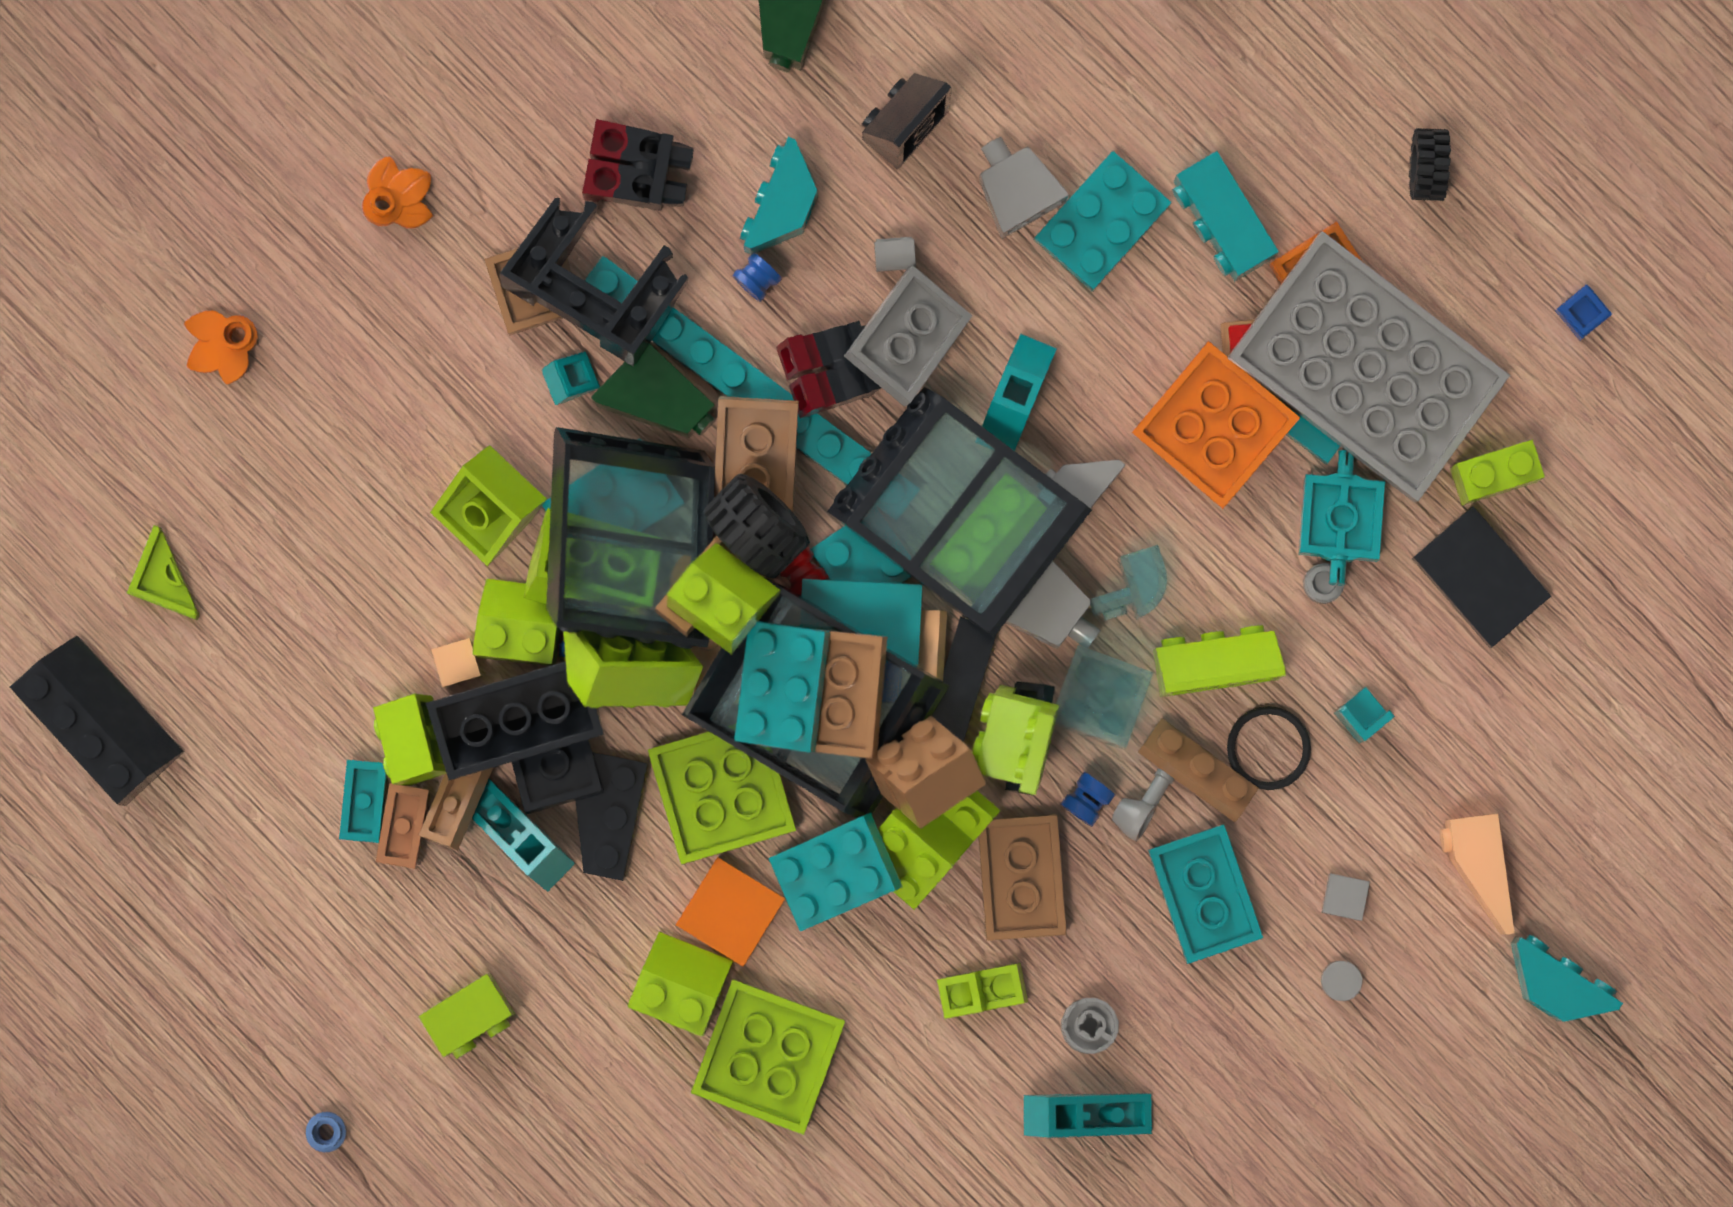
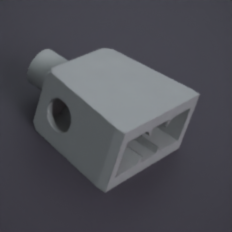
[979,137,1069,239]
[1005,562,1101,649]

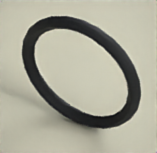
[1227,706,1311,790]

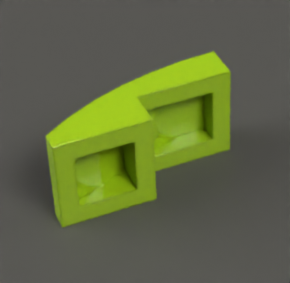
[937,963,1028,1019]

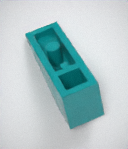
[472,779,575,892]
[1024,1093,1152,1138]

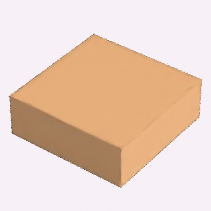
[431,638,482,688]

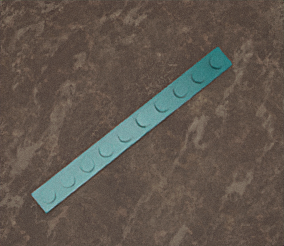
[584,256,920,522]

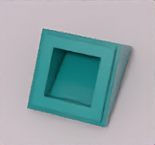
[542,351,600,405]

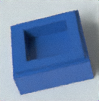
[1555,284,1612,341]

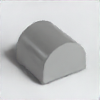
[874,237,916,272]

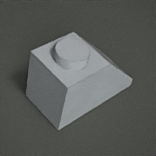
[1036,460,1125,509]

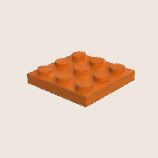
[1132,341,1300,509]

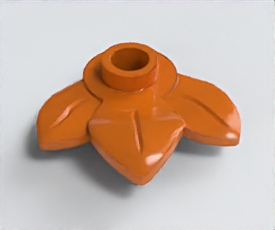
[362,156,433,229]
[184,310,258,385]

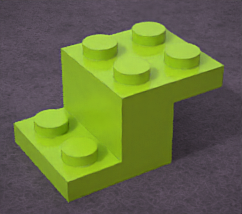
[972,684,1060,795]
[878,790,1001,910]

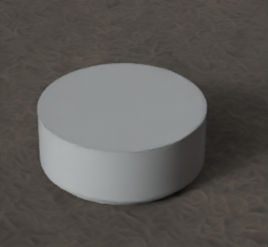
[1303,563,1344,604]
[1321,961,1362,1001]

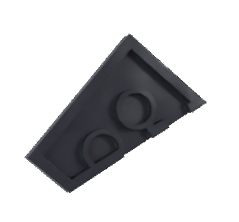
[575,752,648,881]

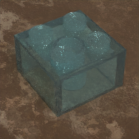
[1055,645,1153,750]

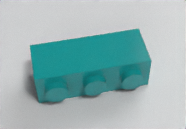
[1172,151,1279,282]

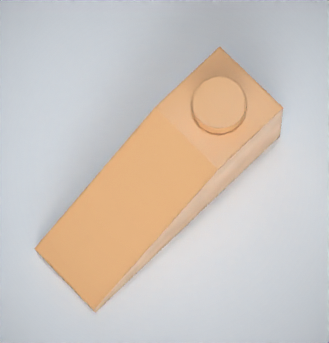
[1440,814,1515,935]

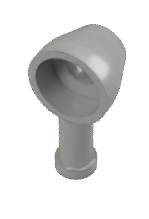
[1112,769,1175,842]

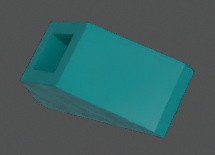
[740,137,818,255]
[975,334,1057,451]
[1510,935,1623,1022]

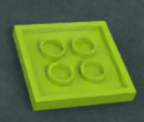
[648,724,796,865]
[691,979,845,1135]

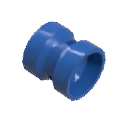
[1060,772,1115,827]

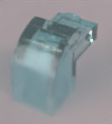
[1090,545,1167,621]

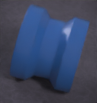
[732,252,782,302]

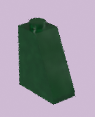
[759,0,826,72]
[591,344,716,438]

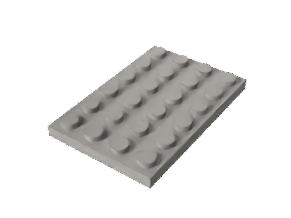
[1228,231,1510,503]

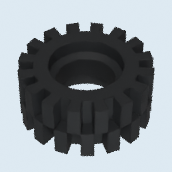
[1409,128,1451,201]

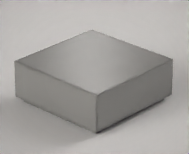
[1321,873,1370,921]

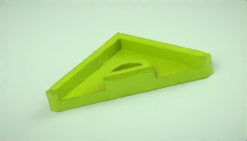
[127,525,199,620]

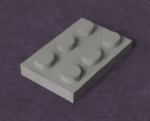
[844,265,972,407]

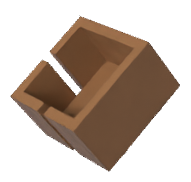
[865,716,986,829]

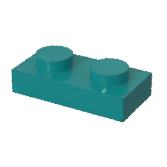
[339,760,387,843]

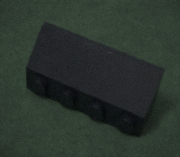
[10,635,185,806]
[426,662,604,780]

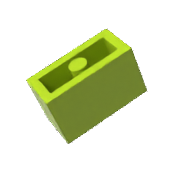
[1450,439,1545,506]
[373,693,446,786]
[418,973,515,1059]

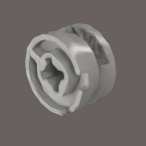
[1061,998,1118,1054]

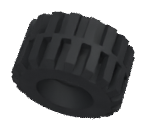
[704,473,810,579]

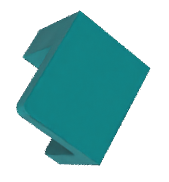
[1334,687,1395,743]

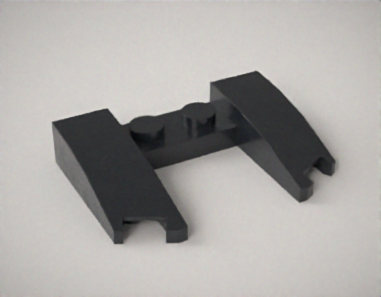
[500,198,688,367]

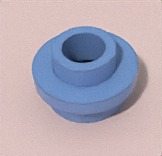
[306,1112,347,1152]

